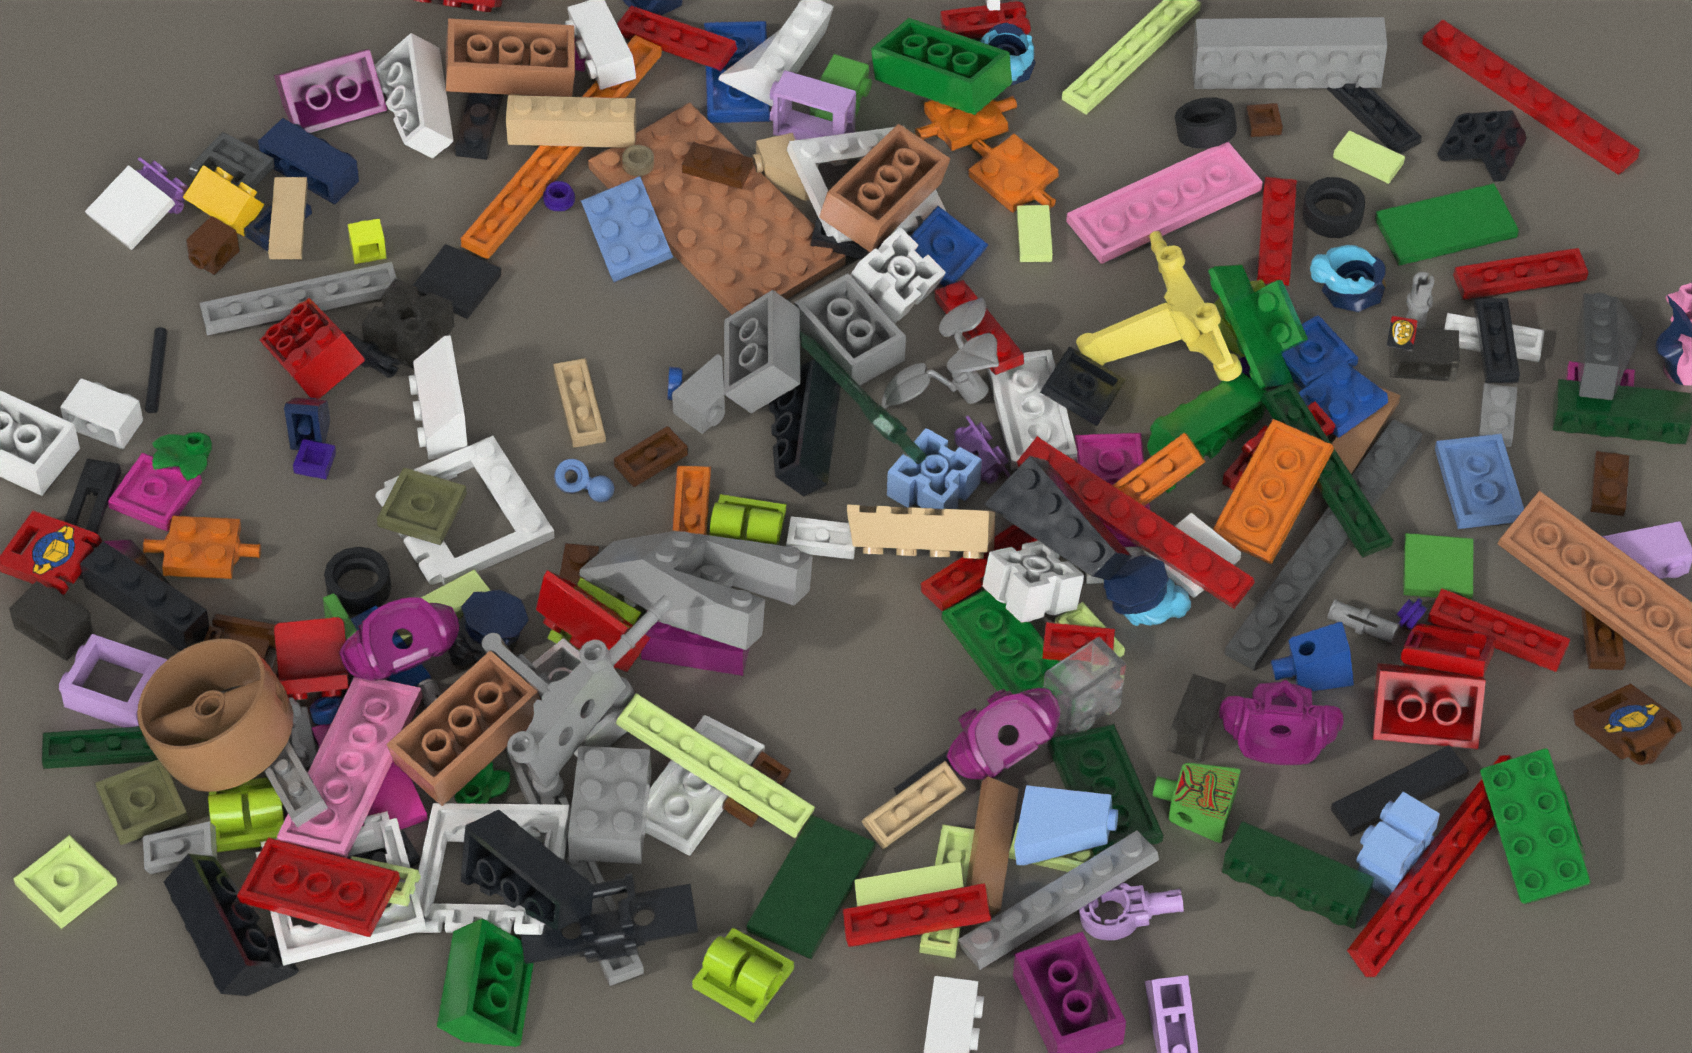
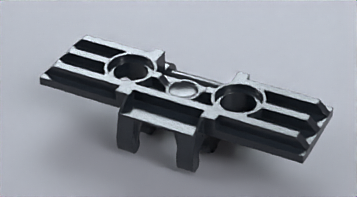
[521,873,698,964]

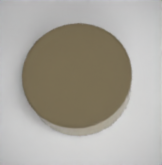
[622,145,654,176]

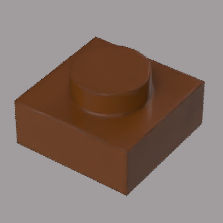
[1245,103,1283,137]

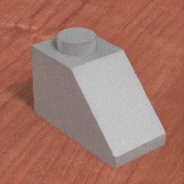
[672,354,725,434]

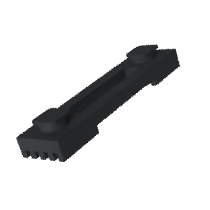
[64,459,121,579]

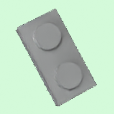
[1478,383,1517,447]
[143,821,217,874]

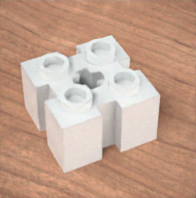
[850,227,946,324]
[982,541,1084,623]

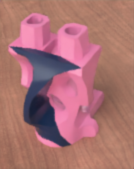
[1655,283,1692,385]

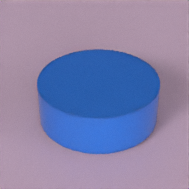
[667,367,683,400]
[310,696,343,725]

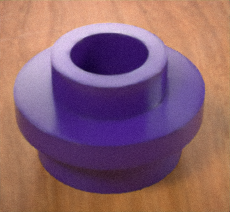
[543,181,575,211]
[1396,598,1427,630]

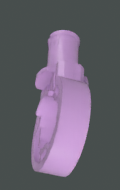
[1079,882,1184,941]

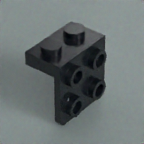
[1437,110,1527,182]

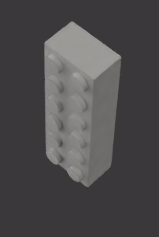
[1192,17,1387,90]

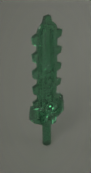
[800,331,926,464]

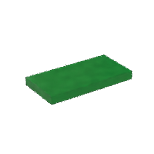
[1375,183,1519,266]
[942,590,1075,697]

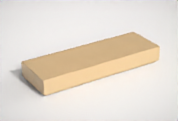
[268,177,308,259]
[553,358,606,448]
[861,761,966,850]

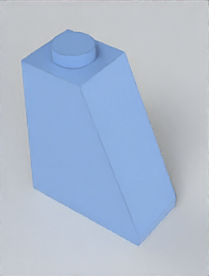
[1014,785,1118,866]

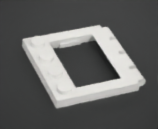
[787,126,946,243]
[375,436,555,585]
[415,803,571,935]
[256,811,426,966]

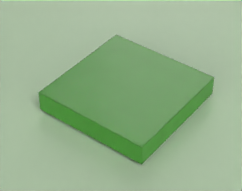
[1403,533,1473,600]

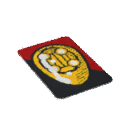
[1387,316,1417,350]

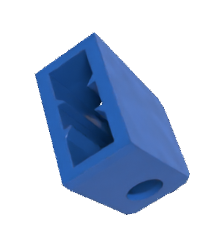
[1271,622,1354,691]

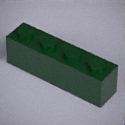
[1553,379,1692,445]
[1222,821,1375,929]

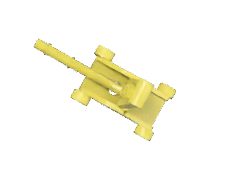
[1076,231,1242,381]

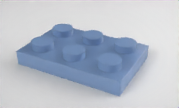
[581,176,674,282]
[1435,434,1524,529]

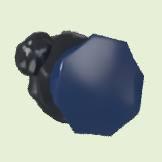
[448,590,529,666]

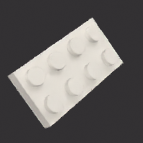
[987,349,1078,470]
[645,715,765,856]

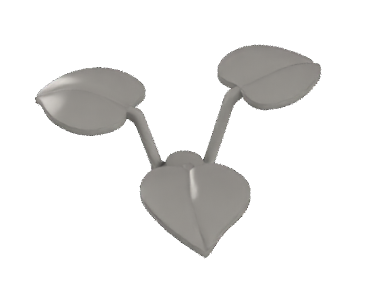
[882,297,999,410]

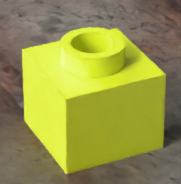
[347,219,387,264]

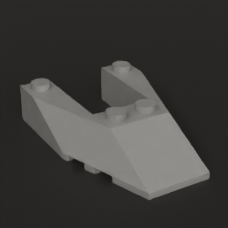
[580,531,813,650]

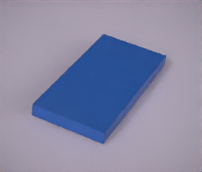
[704,21,770,123]

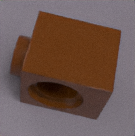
[186,216,240,275]

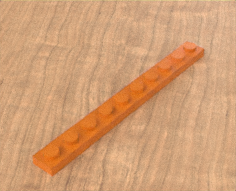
[460,35,662,260]

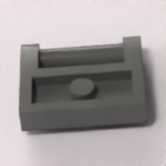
[188,132,275,189]

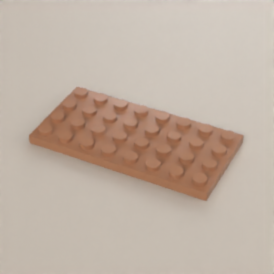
[588,103,846,315]

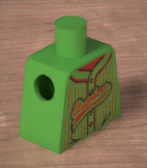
[1153,763,1241,843]

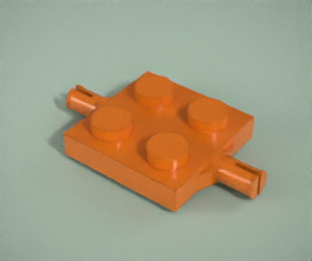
[915,96,1017,151]
[968,134,1059,213]
[143,516,261,579]

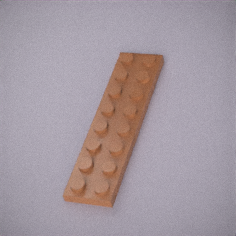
[1497,491,1692,688]

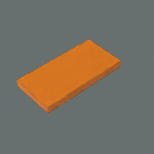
[1212,419,1334,565]

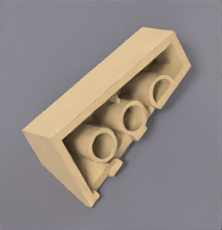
[506,93,637,148]
[847,505,995,559]

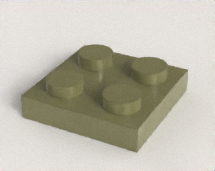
[377,467,467,545]
[95,760,188,845]

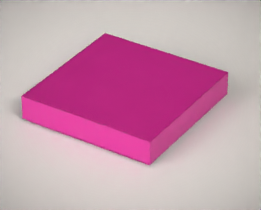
[108,453,202,532]

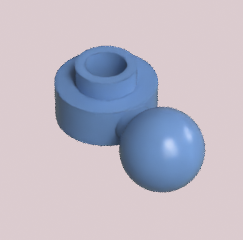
[554,459,614,502]

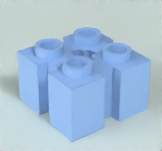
[887,428,982,509]
[1356,792,1440,897]

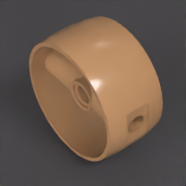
[137,639,293,792]

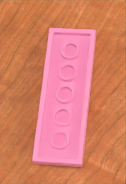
[1066,142,1263,264]
[277,677,423,858]

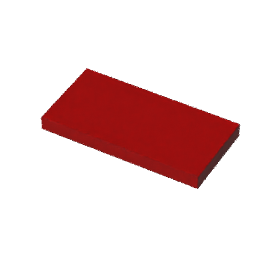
[237,837,400,937]

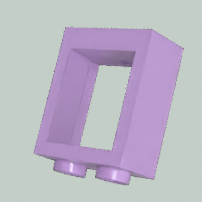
[770,70,856,140]
[59,634,167,727]

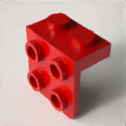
[274,617,350,700]

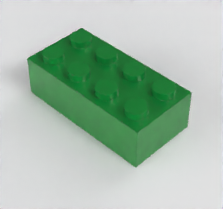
[871,18,1012,115]

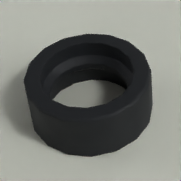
[1175,97,1237,148]
[1303,177,1365,238]
[324,547,391,614]

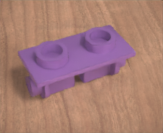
[136,157,189,214]
[954,416,1011,484]

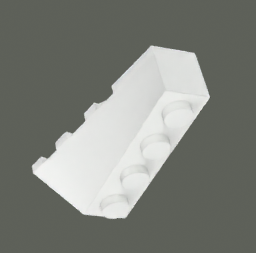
[718,0,834,106]
[374,33,454,159]

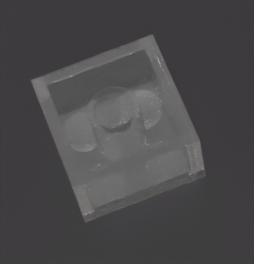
[1043,636,1126,735]

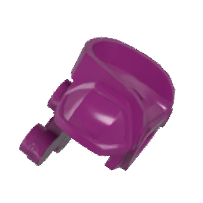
[339,597,459,681]
[1219,679,1344,765]
[946,688,1060,780]

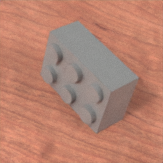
[795,273,906,390]
[724,290,800,414]
[568,746,651,864]

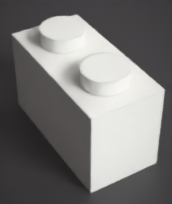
[60,378,143,450]

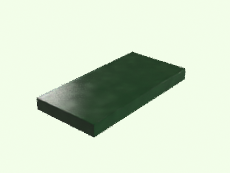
[1047,724,1164,856]
[746,815,876,959]

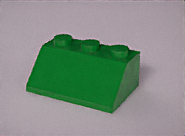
[437,918,534,1047]

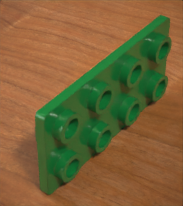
[1208,265,1308,390]
[1480,748,1591,904]

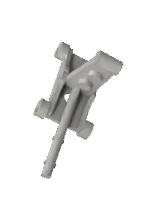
[482,595,673,799]

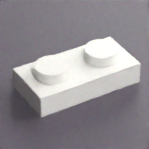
[786,516,856,560]

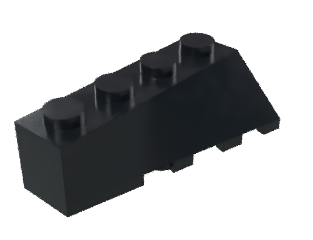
[769,359,842,497]
[80,539,210,651]
[461,809,594,930]
[163,853,299,996]

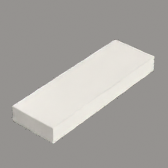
[1442,313,1545,362]

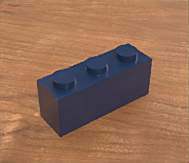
[258,118,359,205]

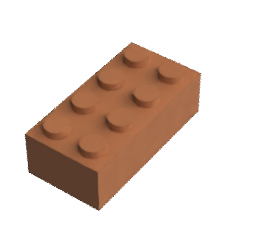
[446,18,575,97]
[819,124,951,252]
[386,650,541,806]

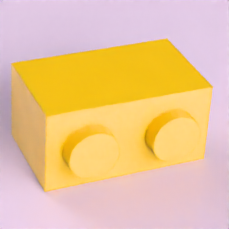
[183,165,265,237]

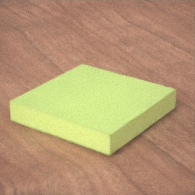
[13,835,117,929]

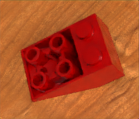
[259,298,365,399]

